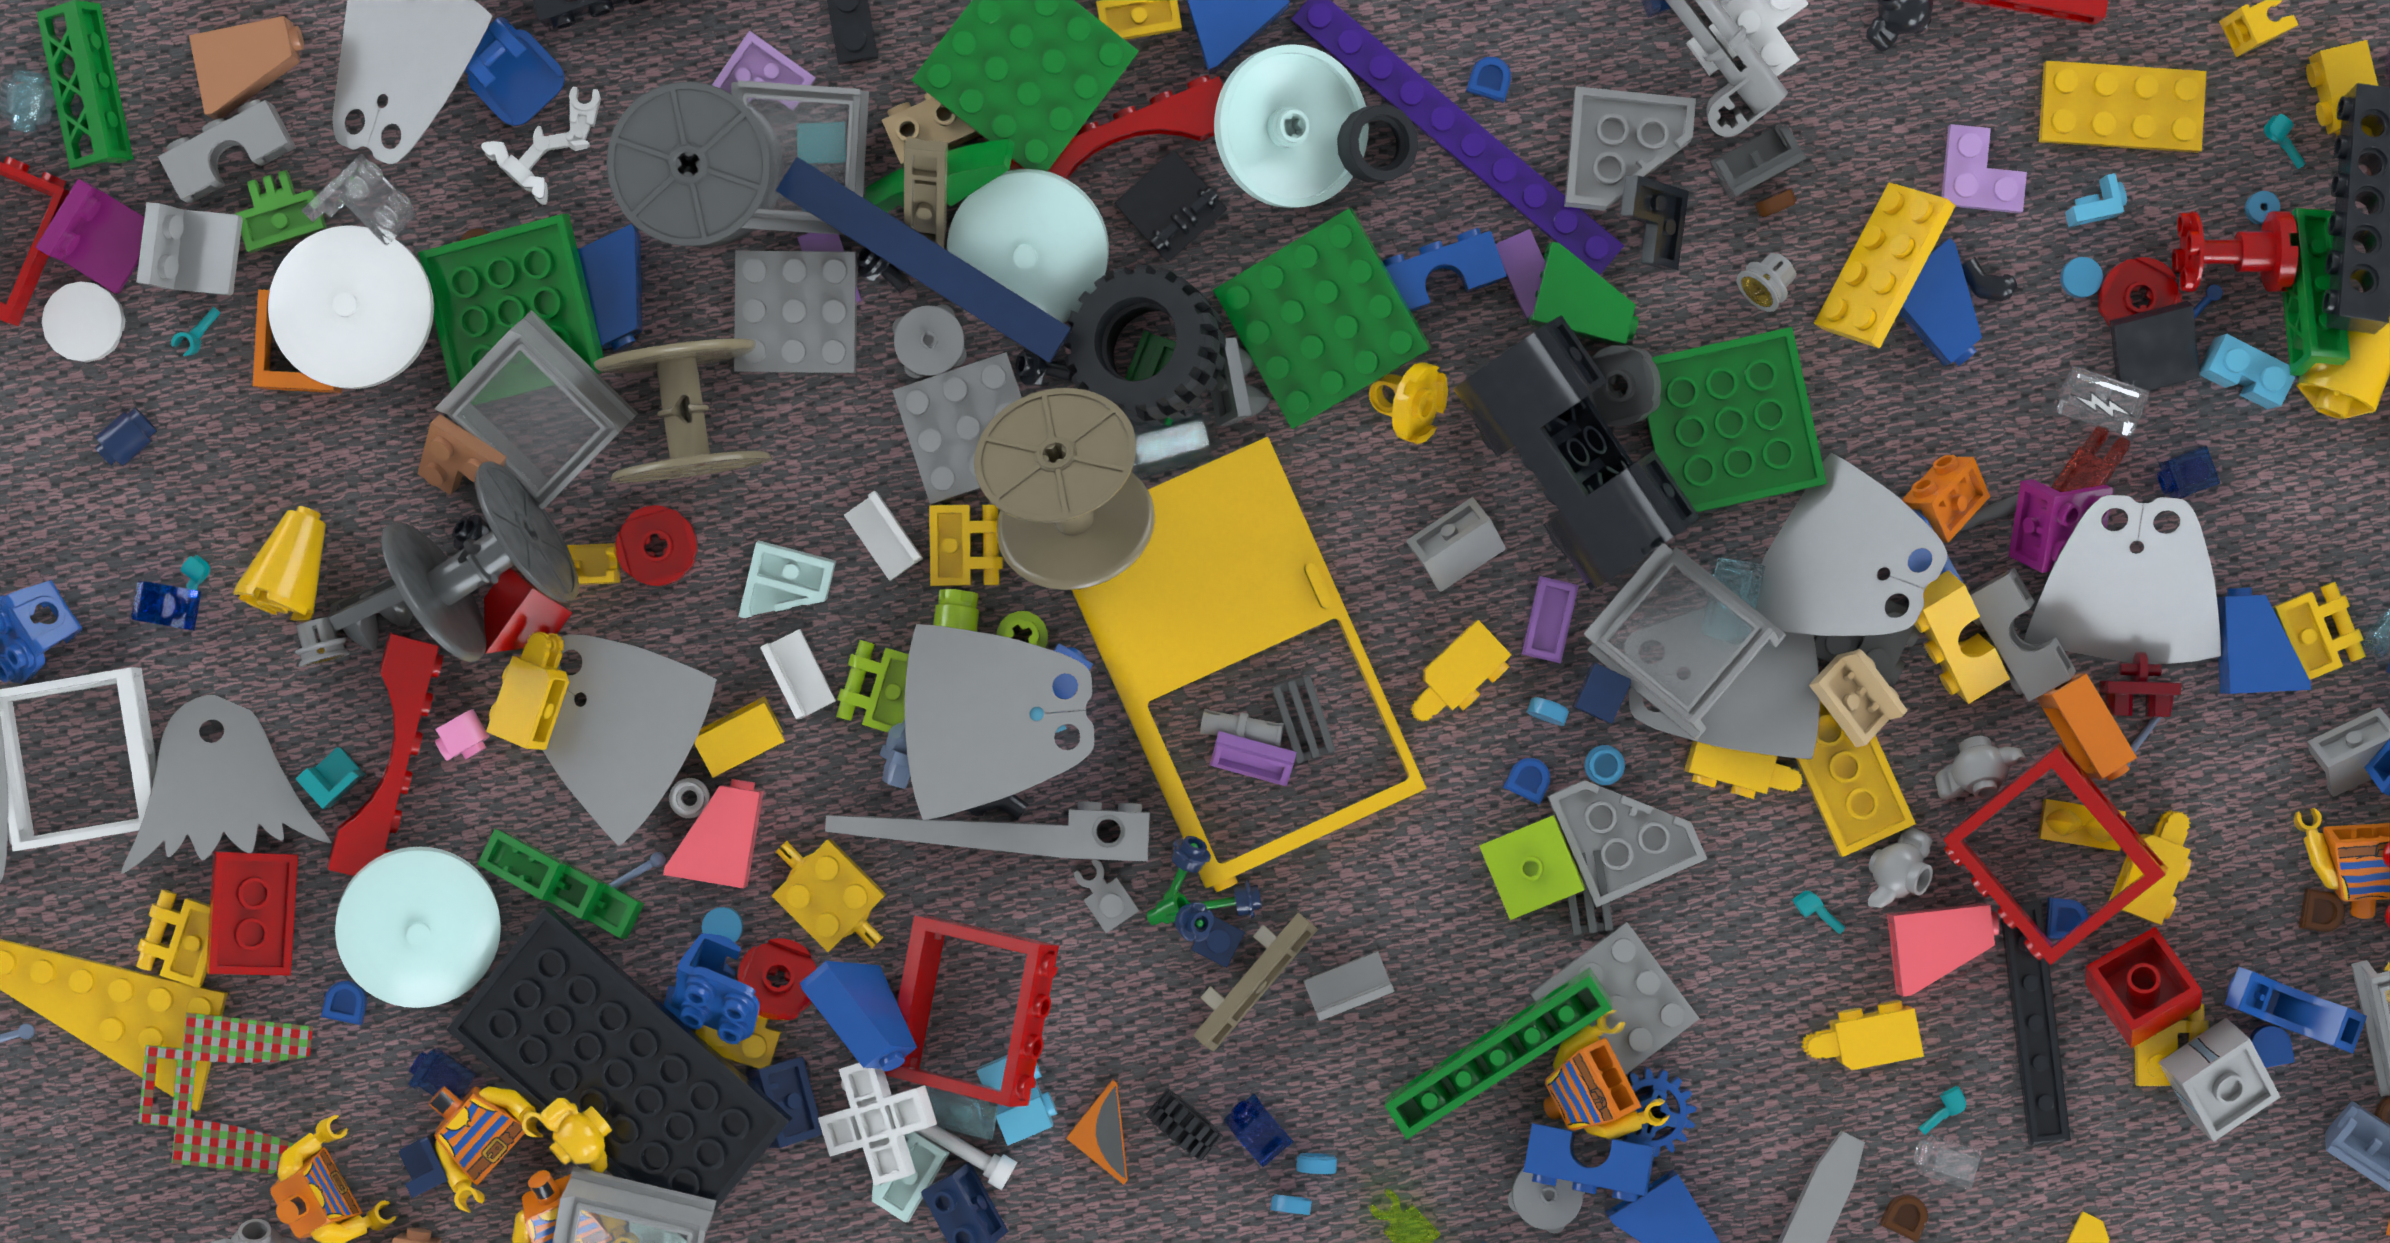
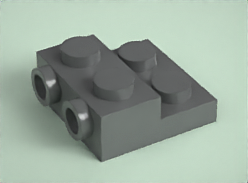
[1814,599,1920,684]

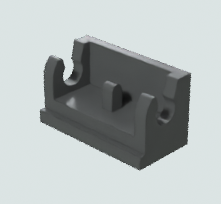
[1709,124,1807,201]

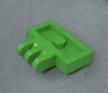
[235,170,327,253]

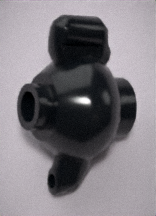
[1866,0,1933,51]

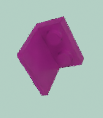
[35,179,145,294]
[2008,479,2113,573]

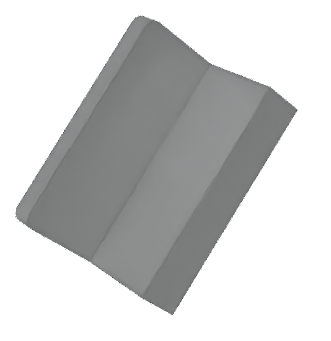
[1406,497,1506,592]
[2307,707,2390,797]
[1303,951,1394,1021]

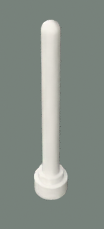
[841,1081,1018,1191]

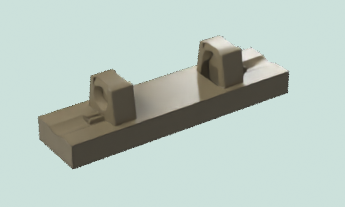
[904,137,948,274]
[1193,912,1319,1052]

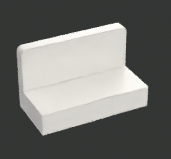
[844,491,923,581]
[760,629,836,719]

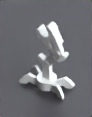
[481,87,601,205]

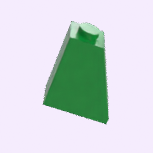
[1527,241,1639,346]

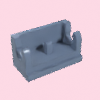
[2325,1101,2390,1192]

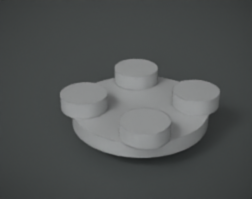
[892,304,967,379]
[1507,1168,1585,1233]

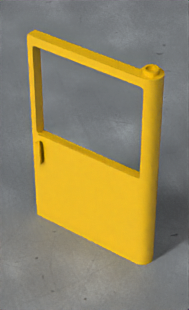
[1072,437,1427,892]

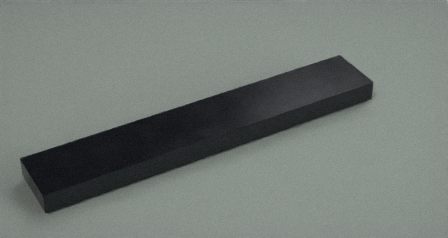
[1999,900,2071,1145]

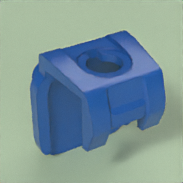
[465,17,565,126]
[0,580,82,684]
[671,933,760,1044]

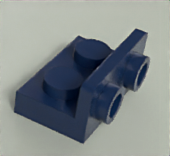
[746,1056,823,1148]
[921,1162,1009,1243]

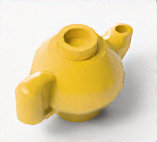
[540,1098,612,1173]

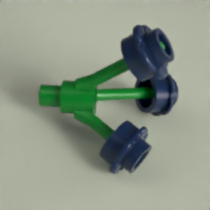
[1146,836,1262,942]

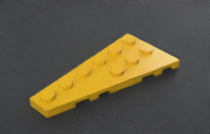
[0,939,228,1112]

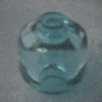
[0,70,54,132]

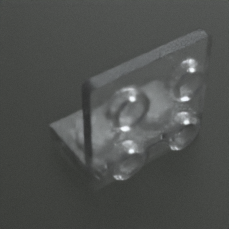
[301,153,417,245]

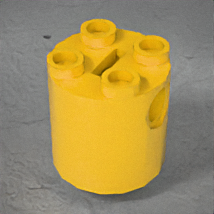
[2296,316,2390,419]

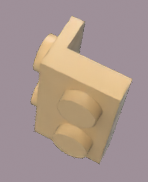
[1809,649,1907,747]

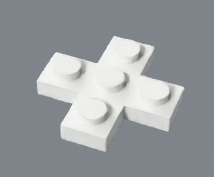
[1686,0,1808,77]
[818,1063,937,1186]

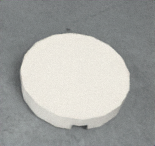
[42,281,126,362]

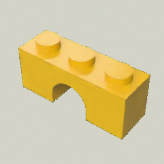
[1914,571,2010,704]

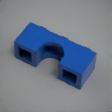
[1382,228,1507,312]
[1523,1123,1656,1202]

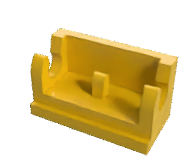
[2219,0,2298,57]
[567,543,621,585]
[694,696,785,778]

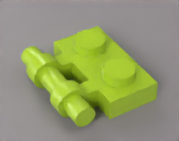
[836,639,909,733]

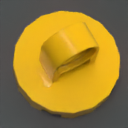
[1369,362,1448,444]

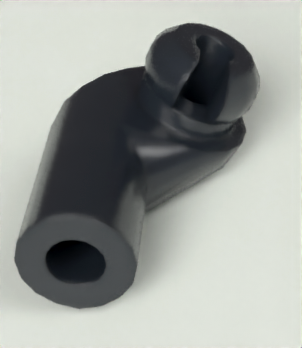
[1962,257,2017,302]
[967,794,1029,820]

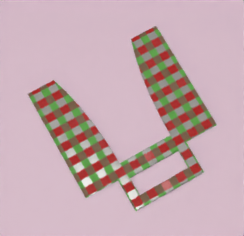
[138,1012,313,1174]

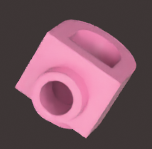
[435,709,490,761]

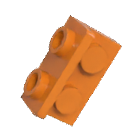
[1902,455,1991,543]

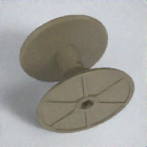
[594,338,773,483]
[974,388,1155,590]

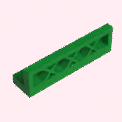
[37,0,134,170]
[2282,208,2350,376]

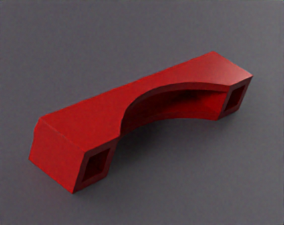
[1008,75,1223,180]
[327,632,444,876]

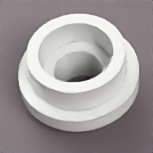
[669,778,710,818]

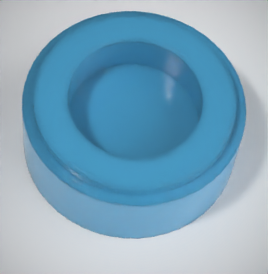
[2060,257,2103,298]
[1526,697,1569,726]
[702,907,743,943]
[1296,1153,1337,1174]
[1270,1194,1312,1215]

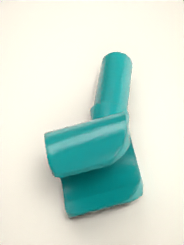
[2263,114,2306,169]
[171,306,221,356]
[178,555,211,613]
[1792,890,1846,934]
[1918,1086,1967,1135]

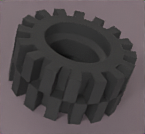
[1146,1089,1223,1161]

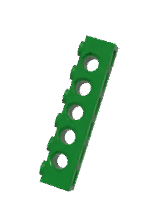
[1384,967,1612,1140]

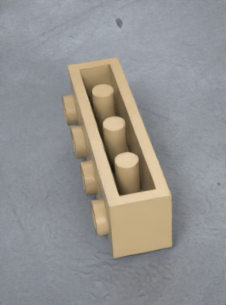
[882,93,981,167]

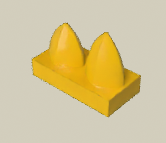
[2038,799,2126,851]

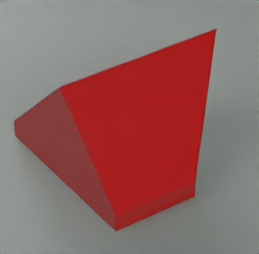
[484,567,573,654]

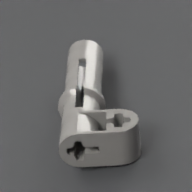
[1665,0,1788,137]

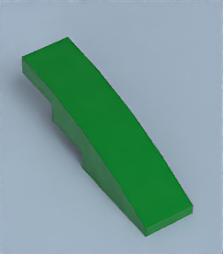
[864,138,1015,213]
[477,828,645,939]

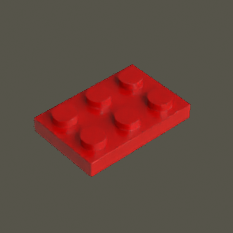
[206,851,298,976]

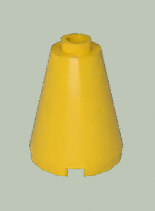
[233,506,326,622]

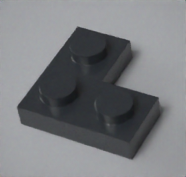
[1620,175,1689,270]

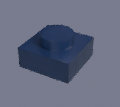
[1190,916,1245,968]

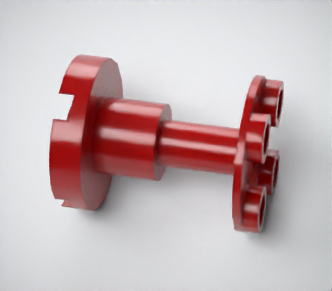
[2172,211,2298,292]

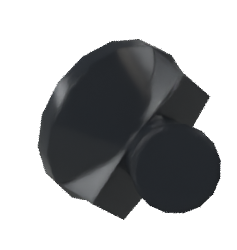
[857,247,911,293]
[1016,348,1074,385]
[452,514,489,551]

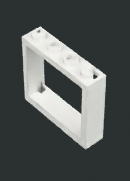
[0,667,157,851]

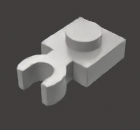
[1074,859,1139,933]

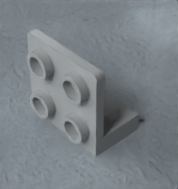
[136,202,243,296]

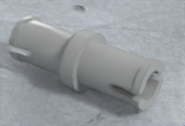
[1200,709,1284,747]

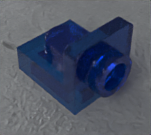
[2157,446,2220,499]
[131,581,202,631]
[408,1048,477,1100]
[1224,1094,1294,1167]

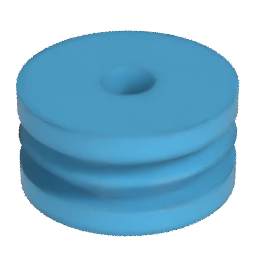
[2245,191,2280,224]

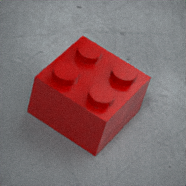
[2085,927,2203,1048]

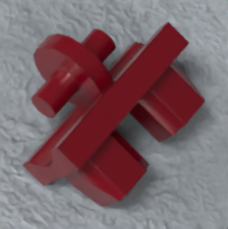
[2099,652,2181,717]

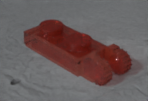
[2051,424,2131,492]

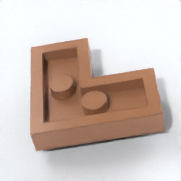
[418,414,507,495]

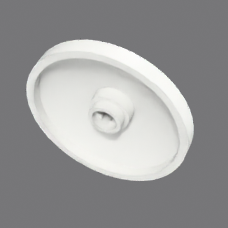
[268,226,434,389]

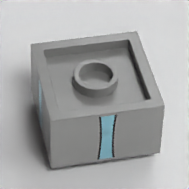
[2159,1018,2281,1142]

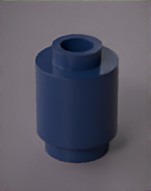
[95,407,157,466]

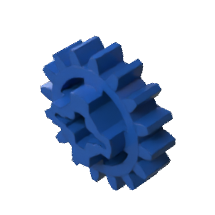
[1622,1067,1696,1157]

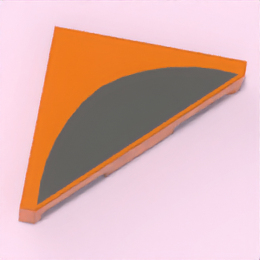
[1066,1079,1128,1185]

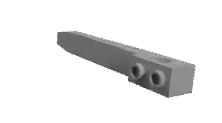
[825,801,1150,862]
[1777,1131,1865,1243]

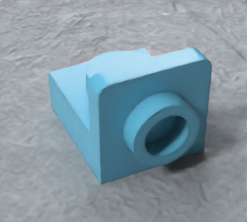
[2065,173,2127,228]

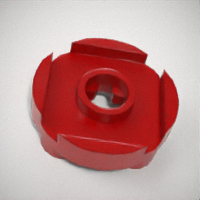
[2098,257,2182,327]
[615,505,698,586]
[737,938,817,1020]

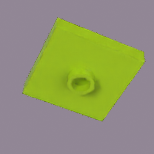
[1479,815,1586,920]

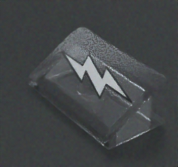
[2056,366,2150,437]

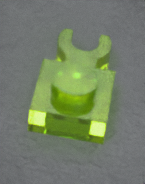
[1369,1188,1441,1243]

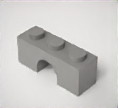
[158,99,296,204]
[1970,568,2076,702]

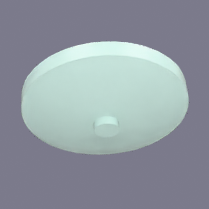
[1214,44,1369,208]
[947,169,1109,323]
[335,847,501,1008]

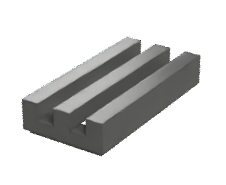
[1272,675,1336,764]
[1567,850,1614,936]

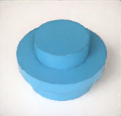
[1584,745,1625,785]

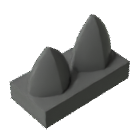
[1210,337,1271,427]
[328,577,413,651]

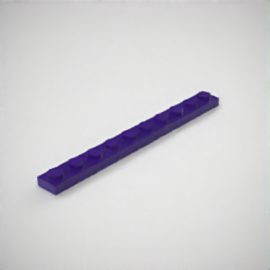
[1291,0,1624,275]

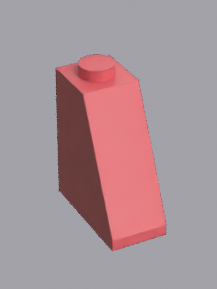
[663,779,764,888]
[1887,903,1999,997]

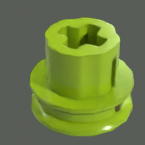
[997,611,1048,648]

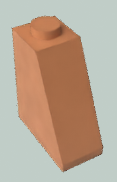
[189,16,304,120]

